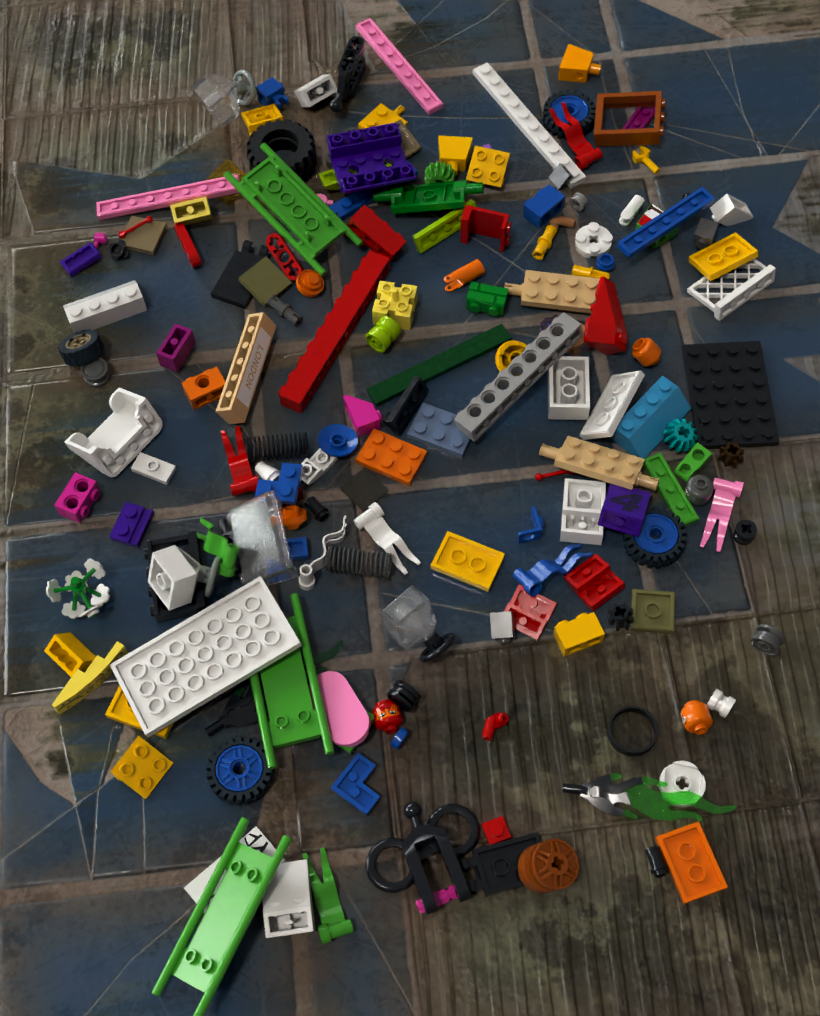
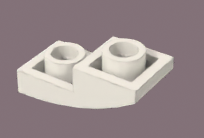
[301,448,338,486]

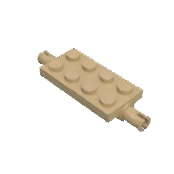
[504,270,619,313]
[539,436,660,491]

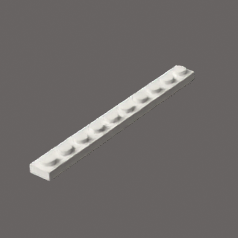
[473,62,586,189]

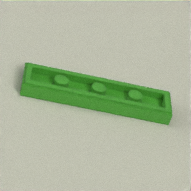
[644,452,699,527]

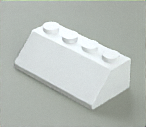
[63,280,147,333]

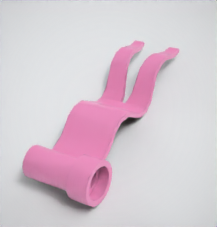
[700,477,744,552]

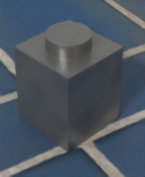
[692,218,719,249]

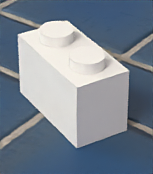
[294,74,337,107]

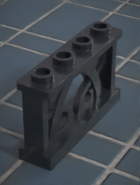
[144,531,207,623]

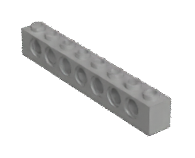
[454,312,583,442]

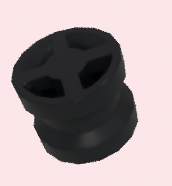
[733,519,757,545]

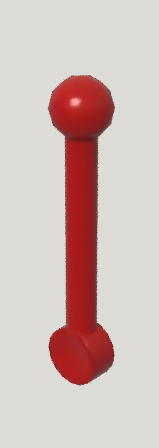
[118,216,153,239]
[535,470,575,481]

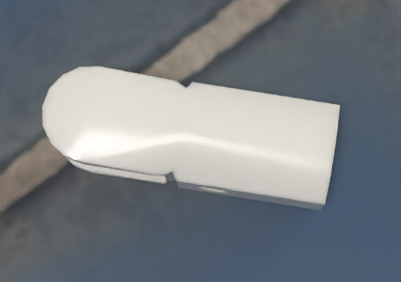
[619,195,645,226]

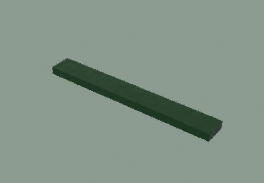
[367,324,512,407]

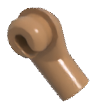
[549,216,575,230]

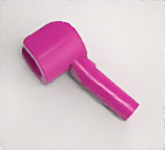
[94,232,107,249]

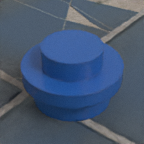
[596,253,615,272]

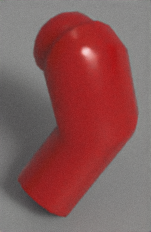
[482,712,509,741]

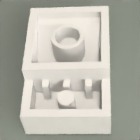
[560,478,606,545]

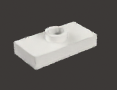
[131,452,177,485]

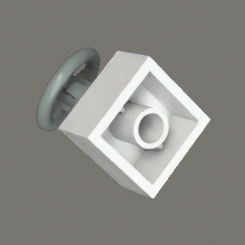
[147,545,221,611]

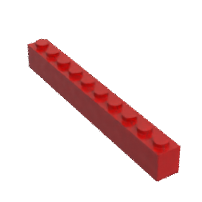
[278,250,390,414]

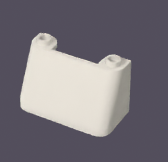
[64,388,163,477]

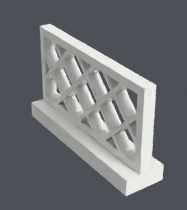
[687,259,776,321]

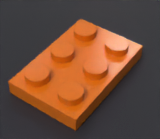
[355,428,427,487]
[655,821,728,905]

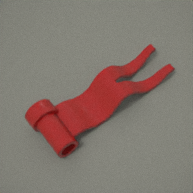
[549,102,603,170]
[220,426,258,496]

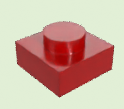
[481,816,511,845]

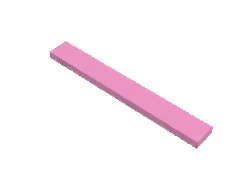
[356,18,443,115]
[96,174,240,220]

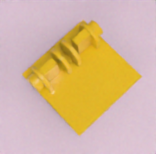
[466,146,510,188]
[110,736,173,799]

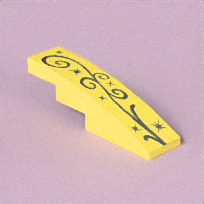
[52,641,128,714]

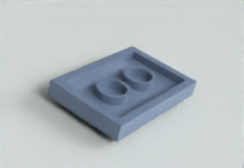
[407,403,471,458]

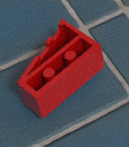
[343,205,406,262]

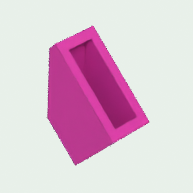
[343,395,383,437]

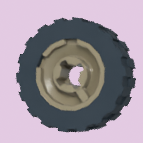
[58,329,104,366]

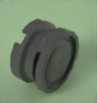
[81,357,111,388]
[750,624,786,656]

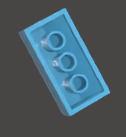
[610,375,691,459]

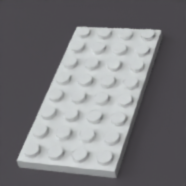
[110,576,302,737]

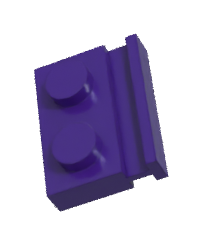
[109,502,154,548]

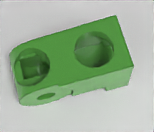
[674,442,712,483]

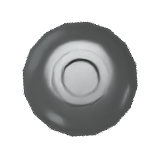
[685,475,714,505]

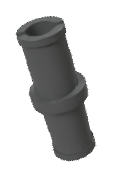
[267,295,303,327]

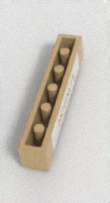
[215,312,276,424]

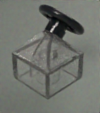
[380,585,455,663]

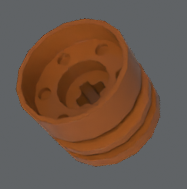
[518,839,579,894]

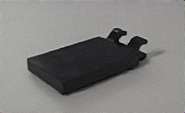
[211,240,271,309]
[459,832,541,897]

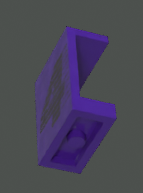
[598,483,651,537]

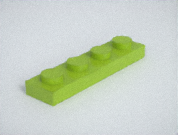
[413,199,476,253]

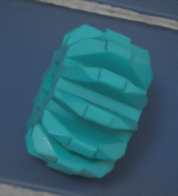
[663,418,699,453]

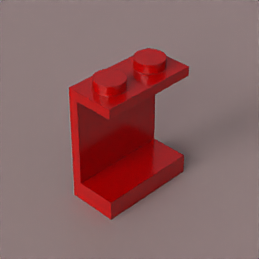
[460,205,512,252]

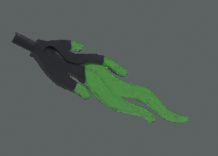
[562,773,737,821]

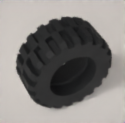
[246,119,317,181]

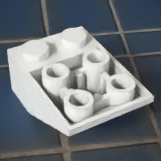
[262,859,316,938]

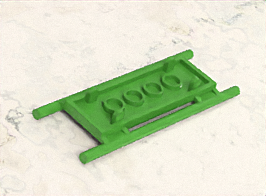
[223,142,363,277]
[250,593,334,770]
[151,817,292,1016]

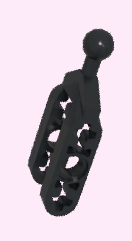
[329,36,366,113]
[401,801,471,915]

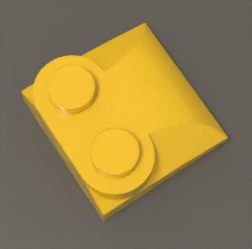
[241,104,284,135]

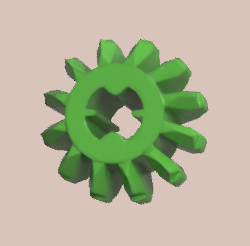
[424,160,455,184]

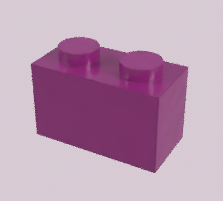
[156,323,196,372]

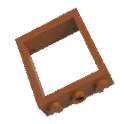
[594,91,666,147]

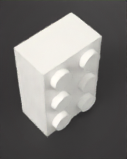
[548,356,590,420]

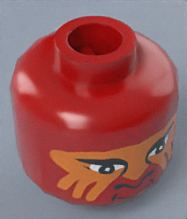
[372,699,403,734]

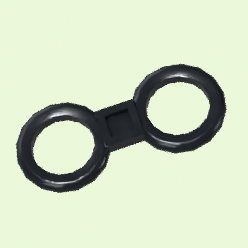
[365,804,480,893]

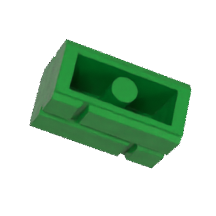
[466,282,509,316]

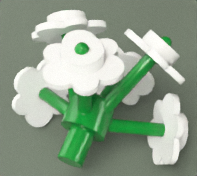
[46,558,110,619]

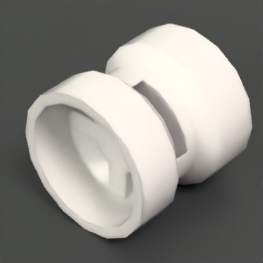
[707,689,736,718]

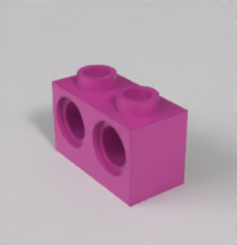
[54,473,101,523]

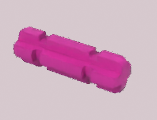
[416,885,457,914]

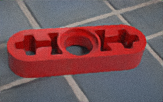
[174,223,202,268]
[266,233,304,282]

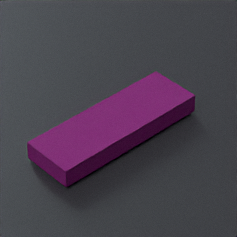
[622,106,655,129]

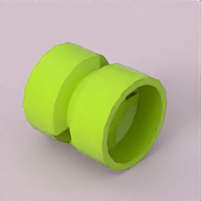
[365,316,401,353]

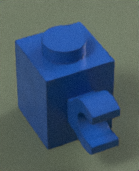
[256,77,289,109]

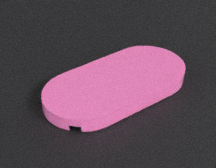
[308,671,371,747]

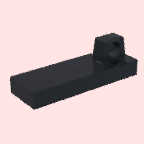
[382,376,428,435]

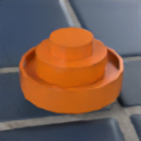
[296,270,324,298]
[277,505,307,530]

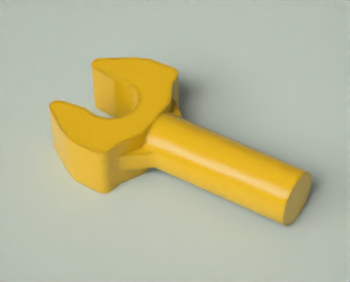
[632,146,660,174]

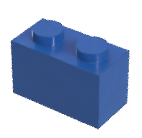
[523,184,565,229]

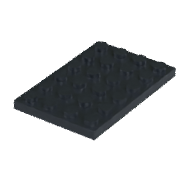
[682,341,779,449]

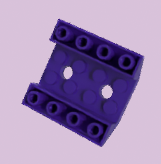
[326,122,417,194]

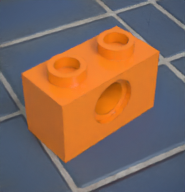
[181,367,225,410]

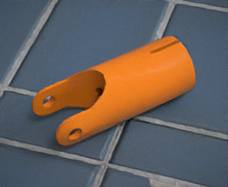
[444,259,485,292]

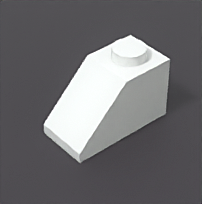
[710,194,753,226]

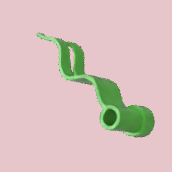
[197,517,240,577]
[302,847,354,945]

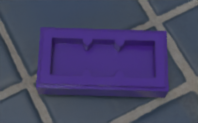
[60,242,102,277]

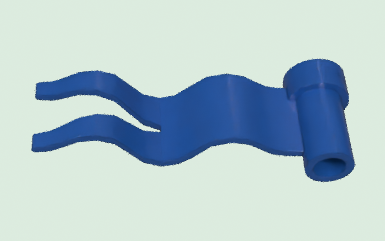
[513,543,593,597]

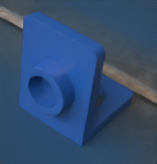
[518,506,544,544]

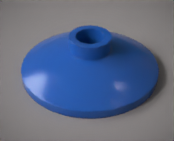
[318,424,358,457]

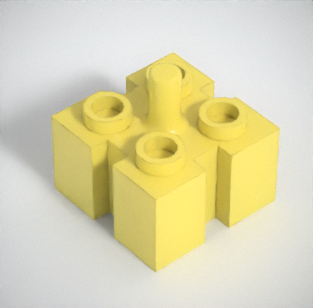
[372,281,418,330]

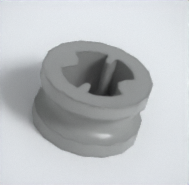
[569,192,588,211]

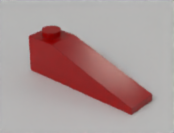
[584,276,627,355]

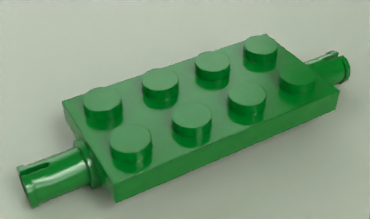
[373,180,484,214]

